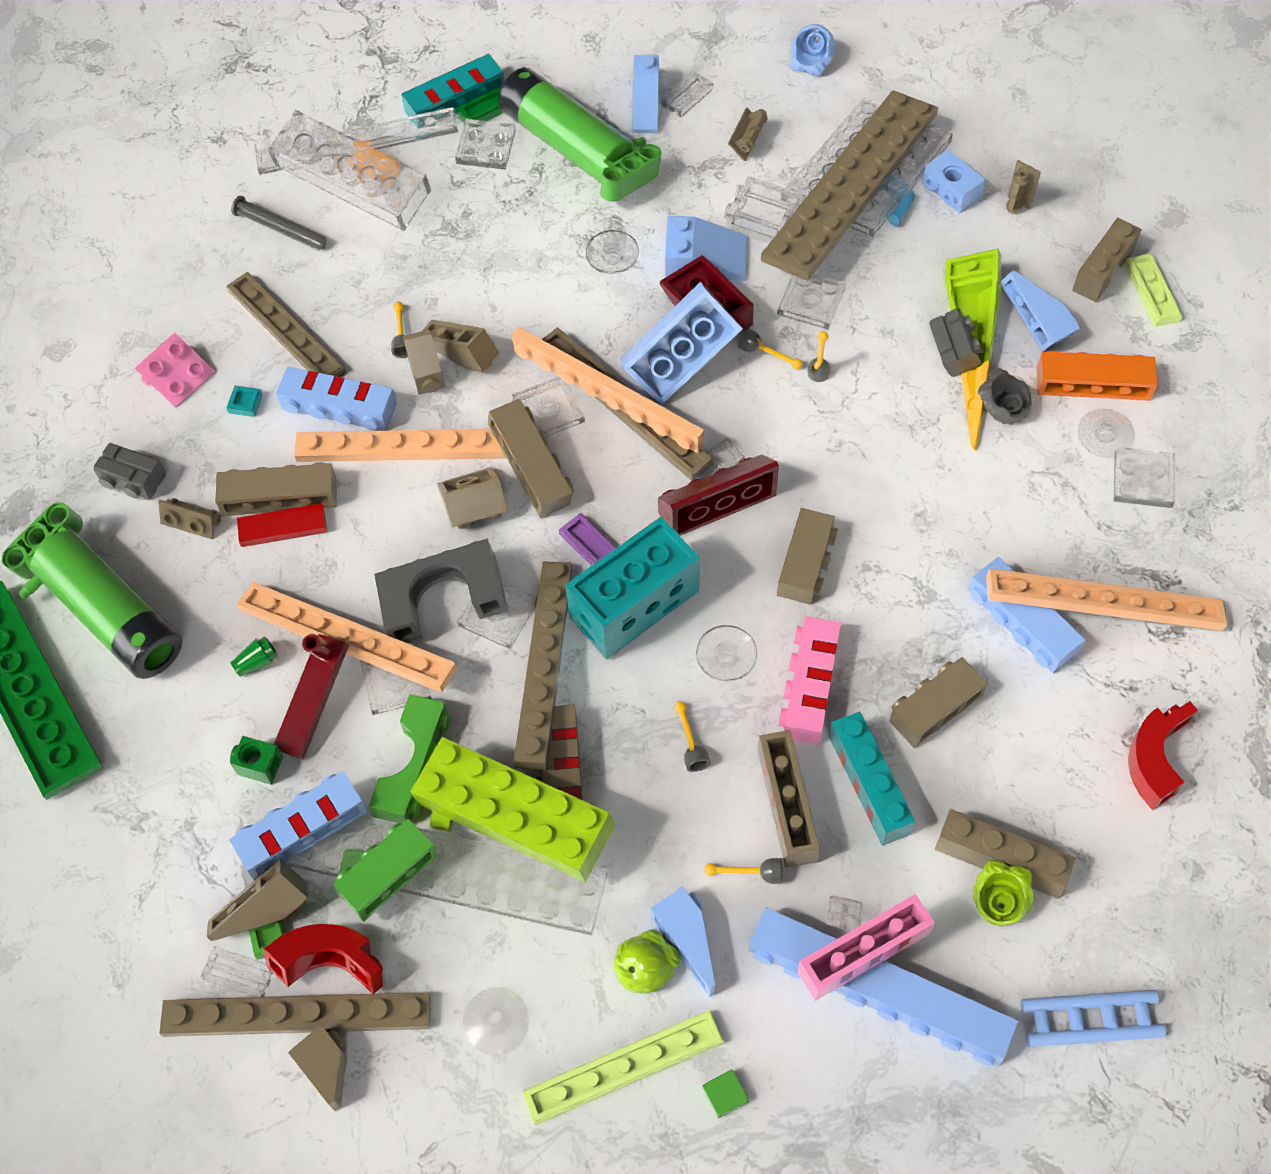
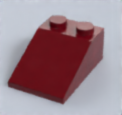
[660,255,754,336]

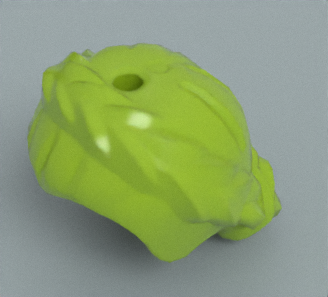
[972,860,1034,927]
[614,929,681,994]

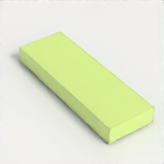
[1124,253,1183,327]

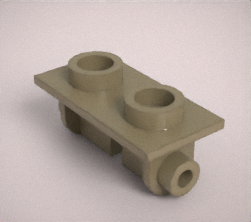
[728,108,768,161]
[1006,160,1041,214]
[158,498,221,539]

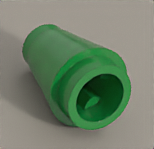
[230,636,278,677]

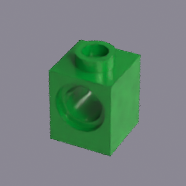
[230,735,283,785]

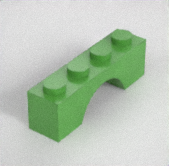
[368,694,451,824]

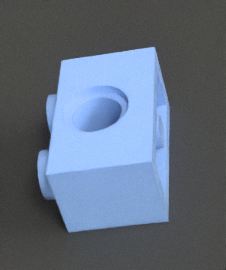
[922,150,986,213]

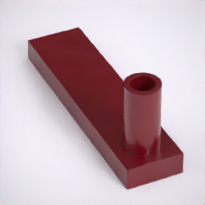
[274,633,349,760]

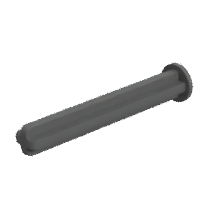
[231,196,327,251]

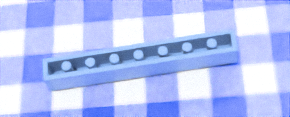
[749,907,1018,1066]

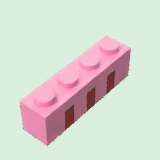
[778,616,841,745]
[797,894,935,1001]

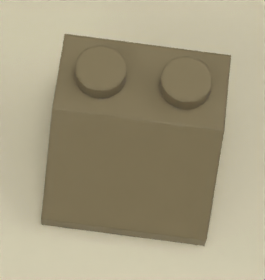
[437,467,508,529]

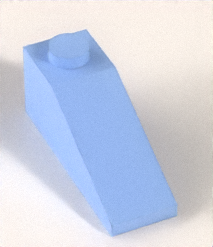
[632,55,659,133]
[1000,270,1080,351]
[650,886,715,997]

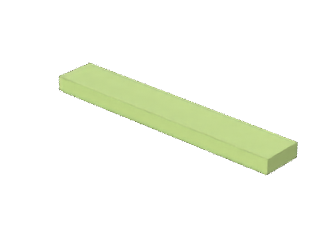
[522,1010,724,1126]

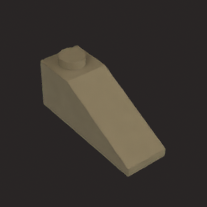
[422,320,499,372]
[207,859,308,942]

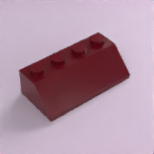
[658,454,779,536]

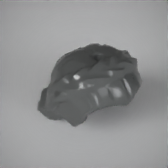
[978,368,1032,425]

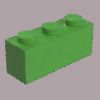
[333,819,438,922]

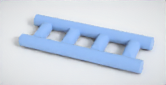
[1021,990,1166,1047]

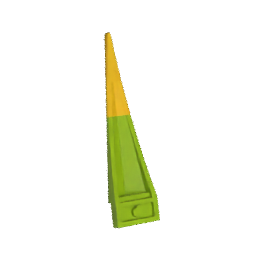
[945,248,1003,451]

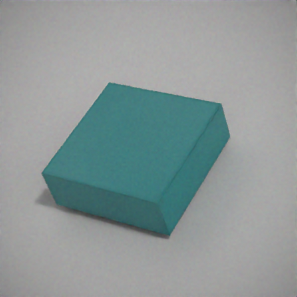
[226,385,263,417]

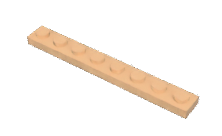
[512,327,704,453]
[294,429,506,462]
[986,568,1227,631]
[237,582,457,693]

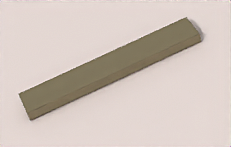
[226,272,346,377]

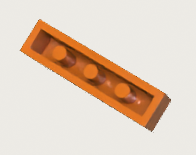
[1036,351,1158,401]

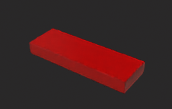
[237,503,327,547]

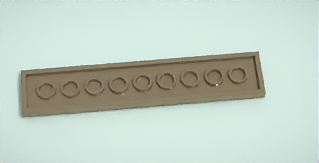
[761,90,938,281]

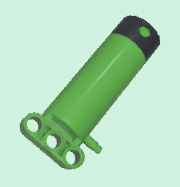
[498,67,662,202]
[2,502,182,679]

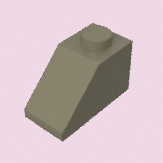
[403,329,445,395]
[288,1025,347,1111]

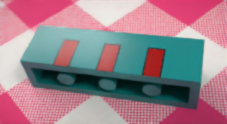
[401,53,505,130]
[829,711,916,846]

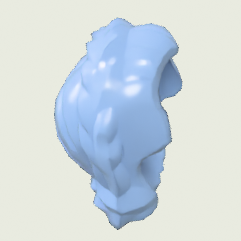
[790,24,836,76]

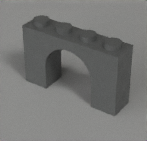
[374,538,508,643]

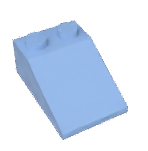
[665,216,747,281]

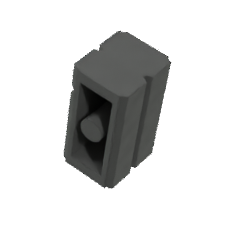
[929,308,983,377]
[93,443,166,499]

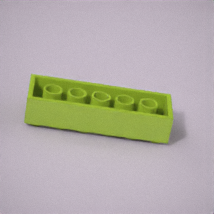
[410,737,615,883]

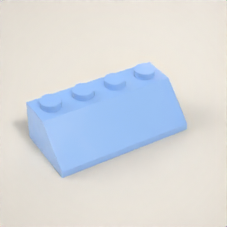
[620,282,743,406]

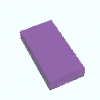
[559,513,617,566]

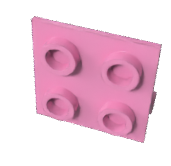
[135,333,215,408]

